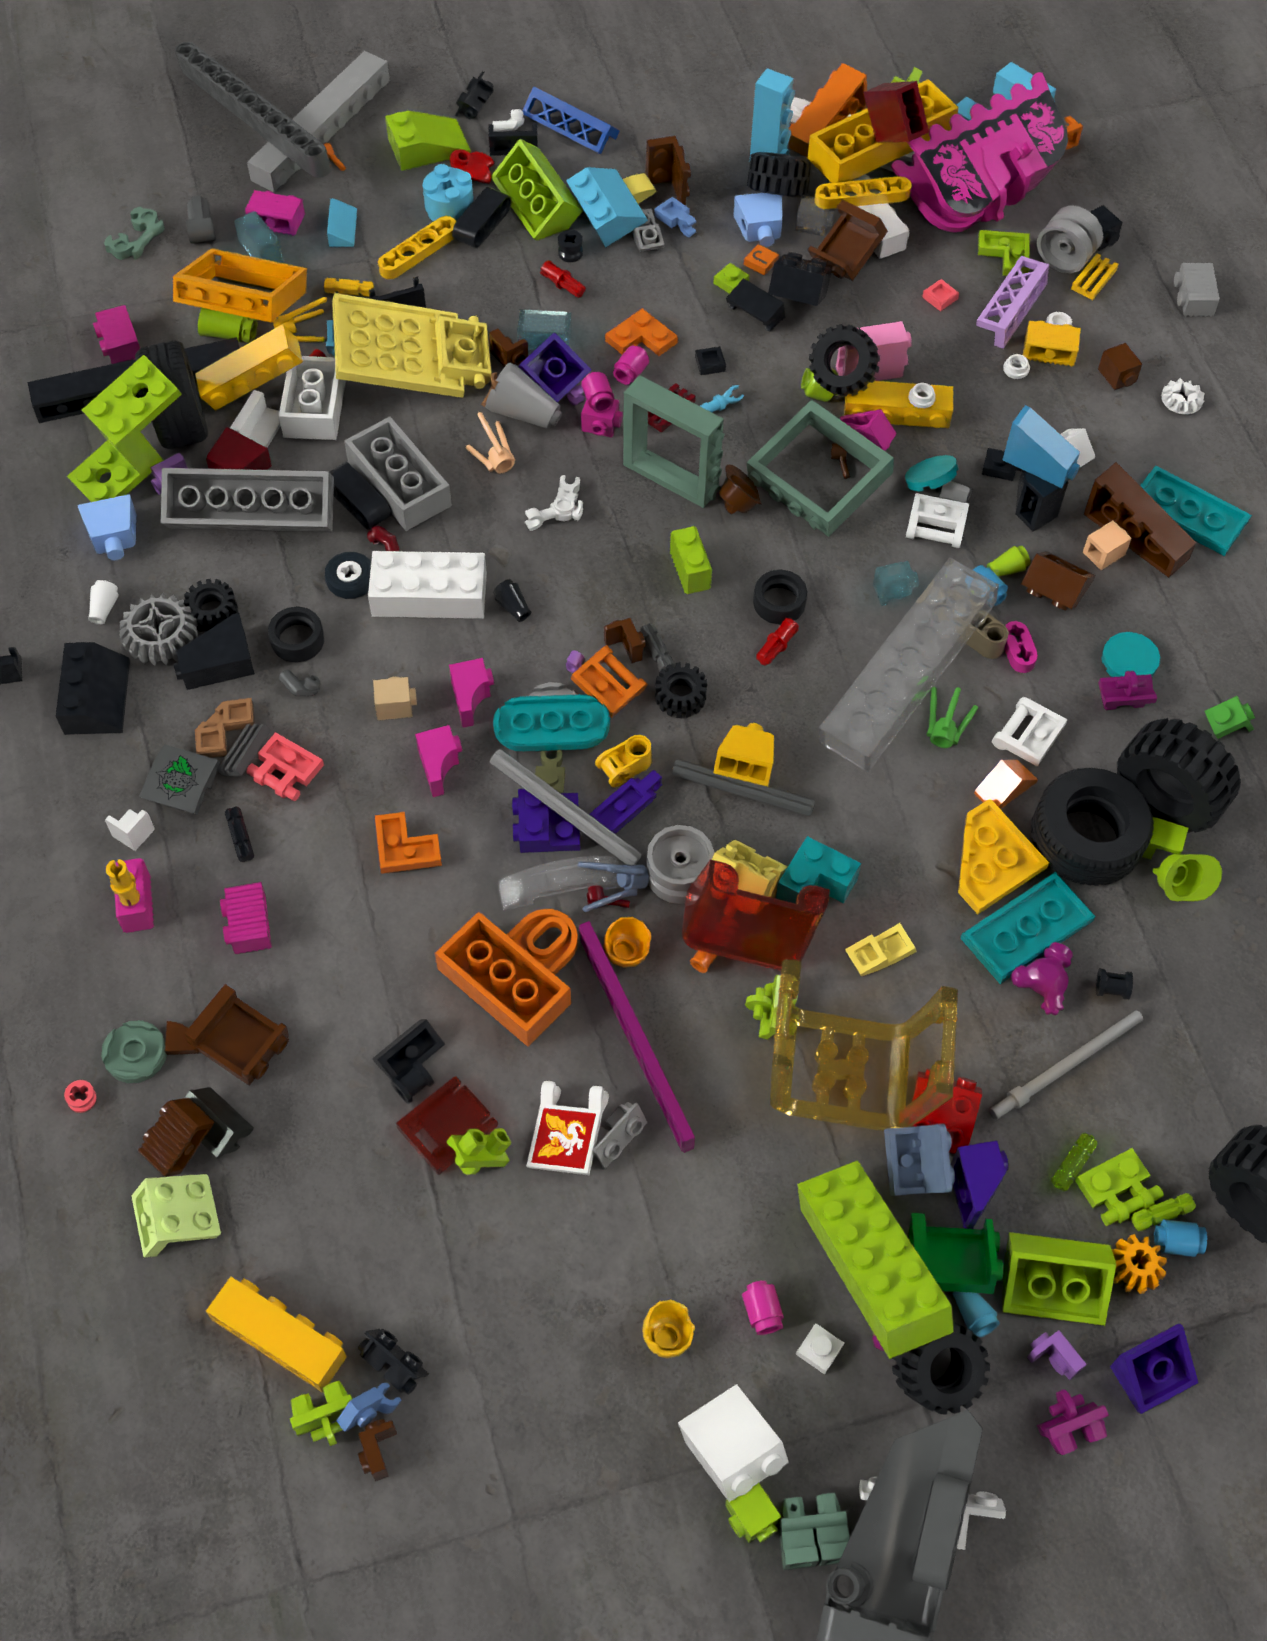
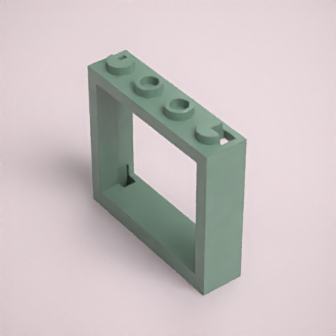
[623,375,725,508]
[747,399,894,537]

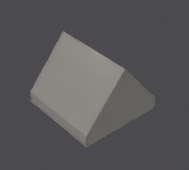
[939,481,973,503]

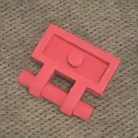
[246,732,324,801]

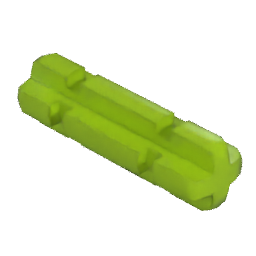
[1131,1193,1196,1231]

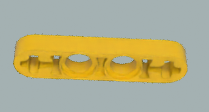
[815,176,912,209]
[378,216,456,279]

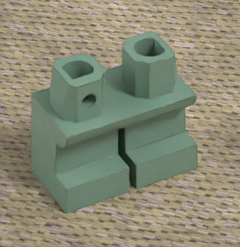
[779,1493,850,1570]

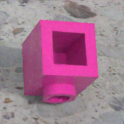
[581,399,623,437]

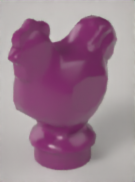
[1011,942,1073,1015]

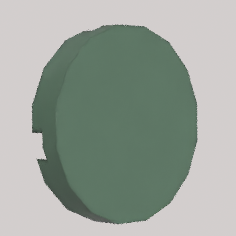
[101,1020,167,1083]

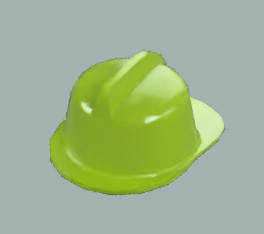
[1153,854,1222,901]

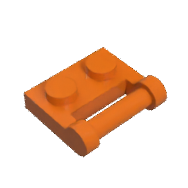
[571,645,648,718]

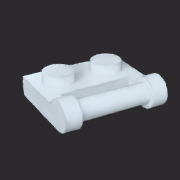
[906,493,969,549]
[992,697,1067,767]

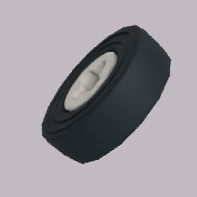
[325,552,371,599]

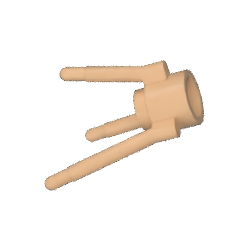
[466,412,515,474]

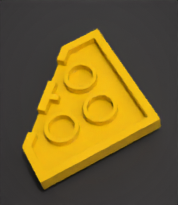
[958,798,1049,915]

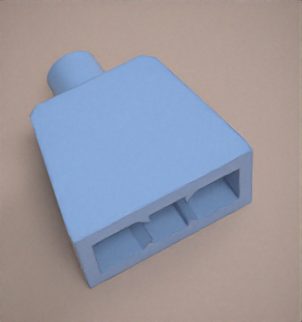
[733,193,782,247]
[78,494,136,560]

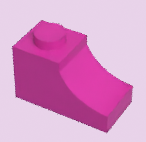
[839,409,897,451]
[449,658,494,728]
[415,725,462,797]

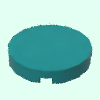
[905,455,959,492]
[1101,632,1160,677]

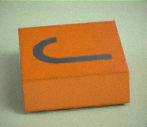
[744,244,779,276]

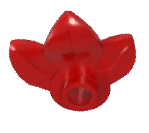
[450,149,495,184]

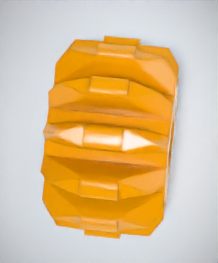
[1112,1234,1167,1294]

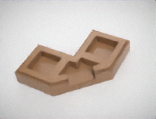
[195,698,255,758]

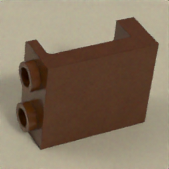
[808,199,888,281]
[185,984,289,1086]

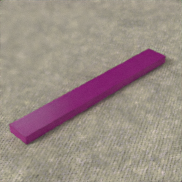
[579,921,695,1153]

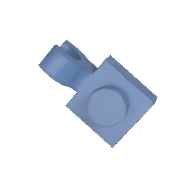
[655,197,696,237]
[337,1383,401,1432]

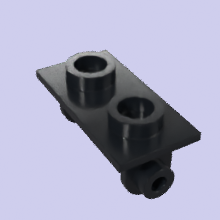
[455,71,494,119]
[358,1329,429,1395]

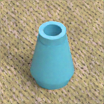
[953,1292,999,1338]

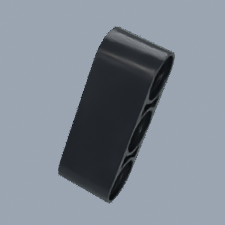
[452,187,512,248]
[330,462,392,530]

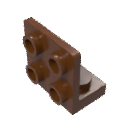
[646,136,691,206]

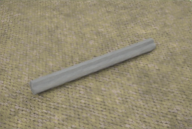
[490,749,642,865]

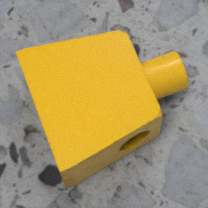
[713,723,774,787]

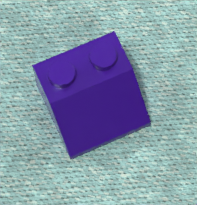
[518,332,591,403]
[950,1140,1008,1229]

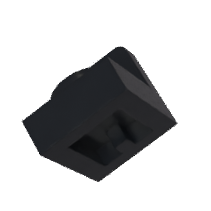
[981,448,1022,481]

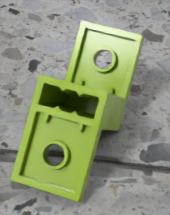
[67,355,182,502]

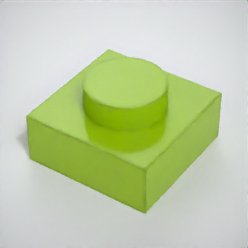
[713,263,749,294]

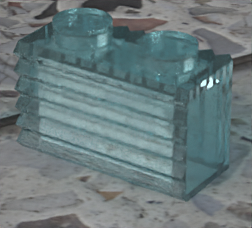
[234,211,284,263]
[517,309,572,350]

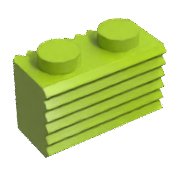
[670,526,713,594]

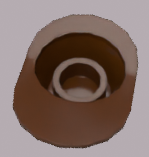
[719,464,762,514]

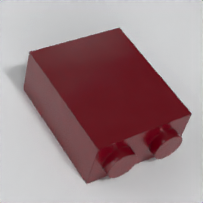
[863,81,930,142]

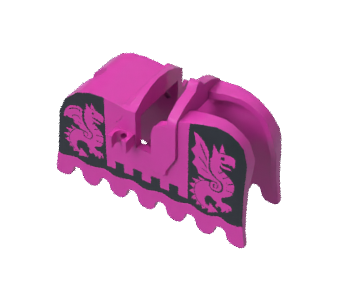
[890,72,1068,232]

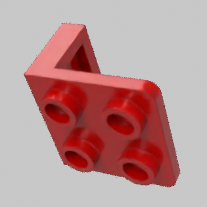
[905,1068,983,1154]

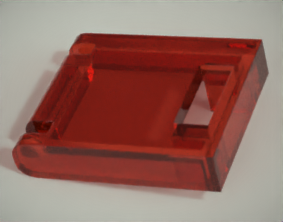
[396,1076,498,1175]

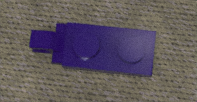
[589,770,662,834]

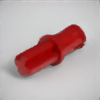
[540,260,586,298]
[756,618,799,666]

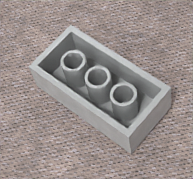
[344,416,452,531]

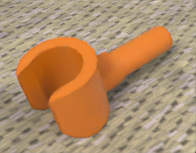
[324,143,346,171]

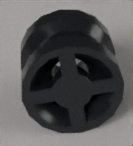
[558,230,583,262]

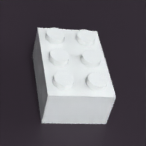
[279,356,346,440]

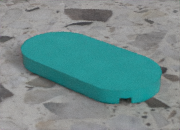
[493,694,610,751]

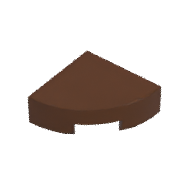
[165,1021,199,1055]

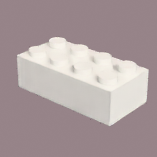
[368,551,487,618]

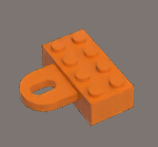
[435,909,578,1047]

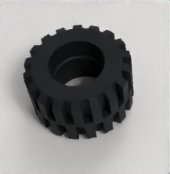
[747,152,812,196]
[809,324,880,396]
[892,1322,990,1415]

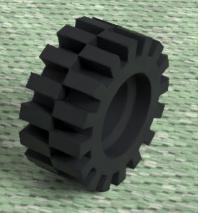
[183,579,238,632]
[655,662,707,718]

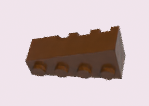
[1084,462,1196,578]

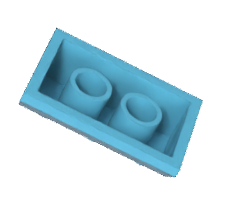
[566,167,648,247]

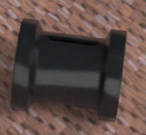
[1095,968,1133,1000]
[391,1061,434,1104]

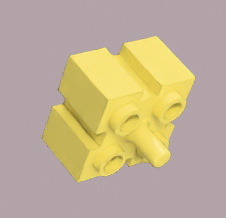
[701,840,788,915]

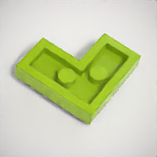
[978,230,1030,276]

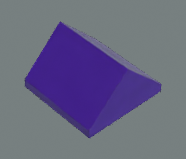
[1110,1323,1199,1414]

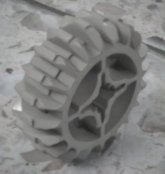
[119,593,198,666]

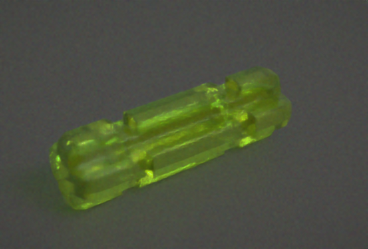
[1051,1133,1098,1191]

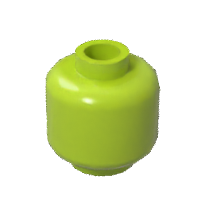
[801,368,838,402]

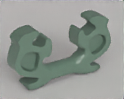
[104,206,165,260]

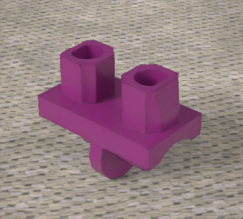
[1098,671,1157,710]
[1037,1389,1109,1455]

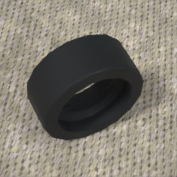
[753,569,808,625]
[268,606,325,663]

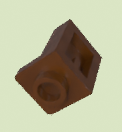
[489,328,529,367]

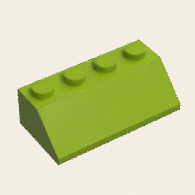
[491,139,583,241]

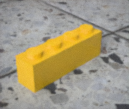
[195,324,303,411]
[844,381,953,428]
[206,1277,347,1393]

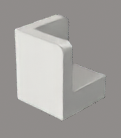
[105,809,155,851]

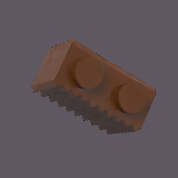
[138,1098,214,1177]

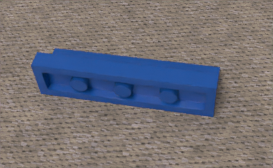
[523,86,620,154]

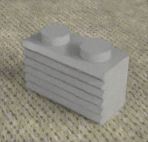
[1174,263,1220,317]

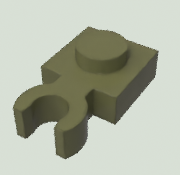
[535,750,565,793]

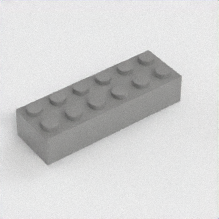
[161,468,334,532]

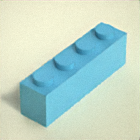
[750,68,795,158]

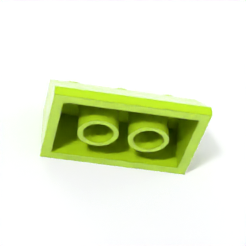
[1002,1232,1116,1326]

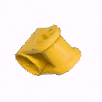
[595,735,652,788]

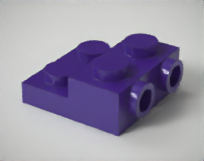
[512,789,580,853]

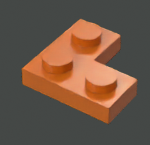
[605,308,678,356]
[375,812,442,874]

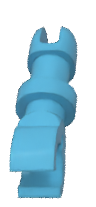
[700,385,744,413]

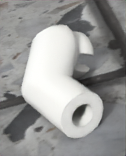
[493,109,525,132]

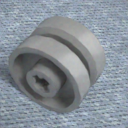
[1037,205,1103,274]
[647,825,715,904]

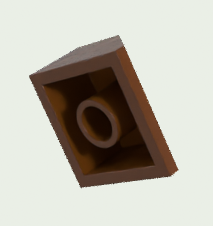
[1021,551,1096,611]

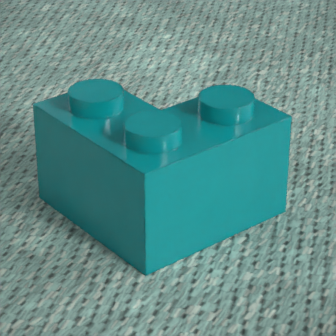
[776,836,861,913]

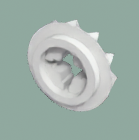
[1161,378,1205,414]

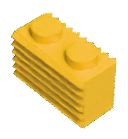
[1023,320,1081,367]

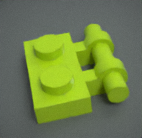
[1075,1148,1164,1226]

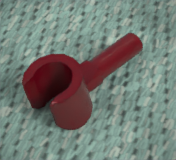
[586,885,630,908]

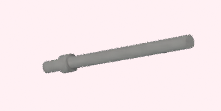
[989,1010,1143,1120]

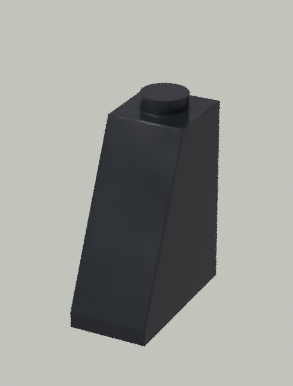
[174,613,255,690]

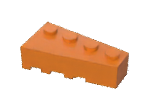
[788,63,867,157]

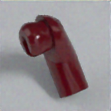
[367,526,400,551]

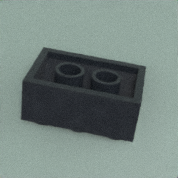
[55,642,130,735]

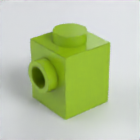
[725,1483,781,1543]

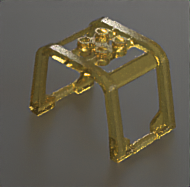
[770,959,958,1130]

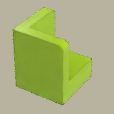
[1142,817,1188,860]

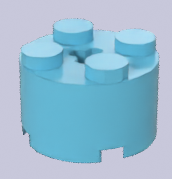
[423,164,474,221]

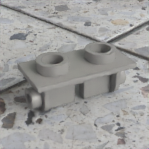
[593,1102,648,1169]

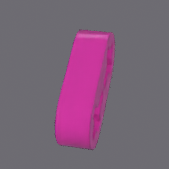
[1004,621,1038,673]

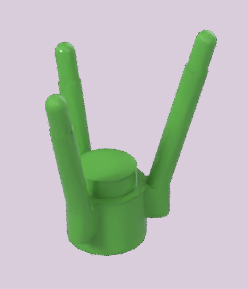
[926,687,978,748]

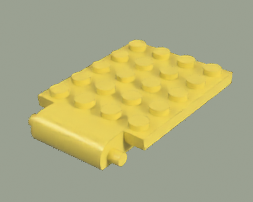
[332,293,492,398]

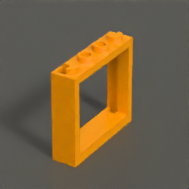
[173,248,307,323]

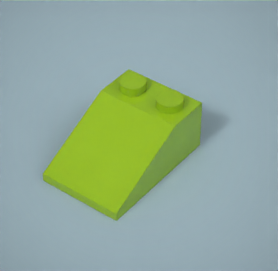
[385,110,471,171]

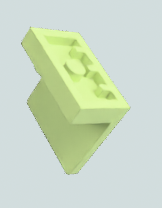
[132,1174,221,1258]

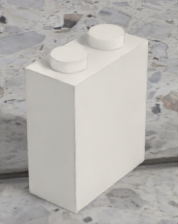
[678,1384,789,1502]

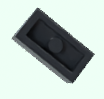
[372,1019,445,1081]

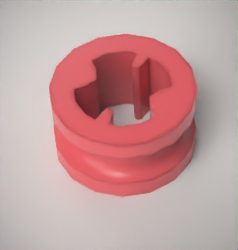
[64,1080,97,1113]

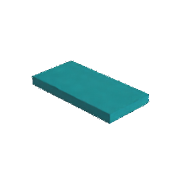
[1140,465,1252,556]
[960,872,1096,984]

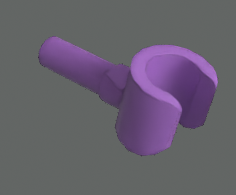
[567,385,585,406]
[566,650,585,673]

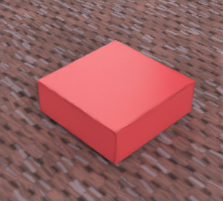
[922,279,959,311]

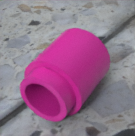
[613,346,649,385]
[581,372,614,413]
[742,1280,784,1335]

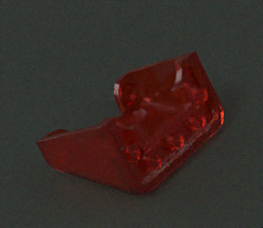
[682,859,830,971]

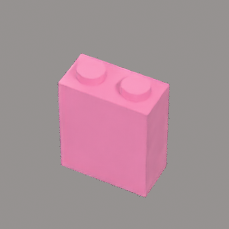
[836,321,911,381]

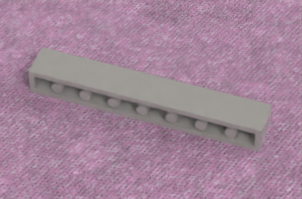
[247,51,390,192]

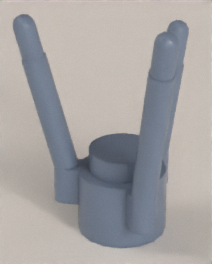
[578,861,649,912]

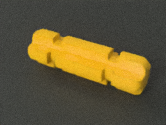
[324,278,374,297]

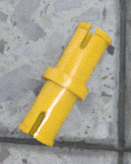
[106,859,140,906]

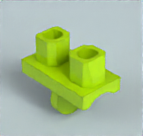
[745,975,798,1040]
[446,1128,511,1175]
[289,1380,353,1446]

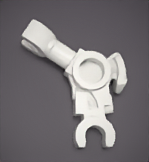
[525,475,583,531]

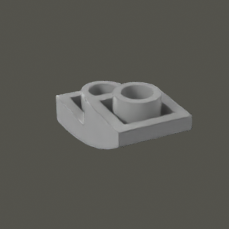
[631,208,665,252]

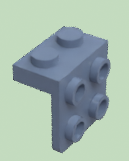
[884,1124,955,1196]

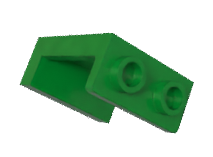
[908,1213,1003,1294]

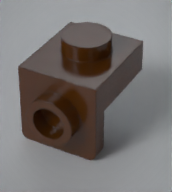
[604,618,646,663]
[358,1419,397,1481]

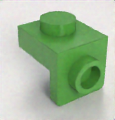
[1205,696,1255,739]

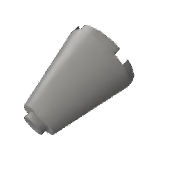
[485,362,562,429]

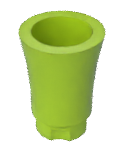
[198,308,258,343]

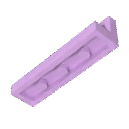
[976,256,1049,349]

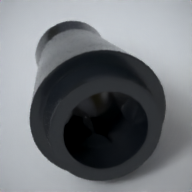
[493,579,531,622]

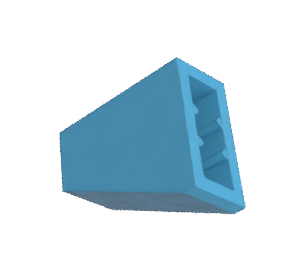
[1003,405,1080,488]

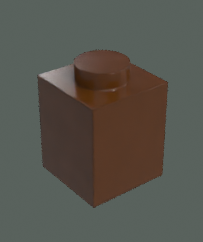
[1098,343,1142,390]

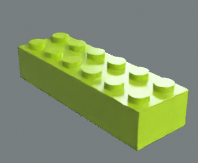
[797,1160,954,1359]

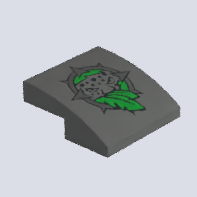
[139,744,220,815]

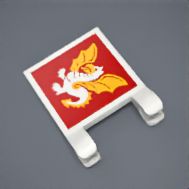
[527,1081,609,1175]

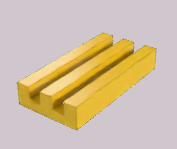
[1071,254,1119,300]

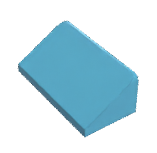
[327,198,357,247]

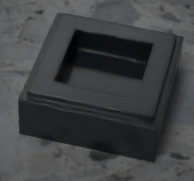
[695,346,726,375]

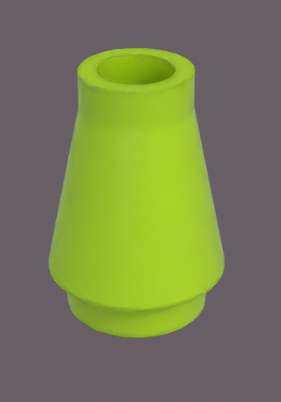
[987,545,1031,577]

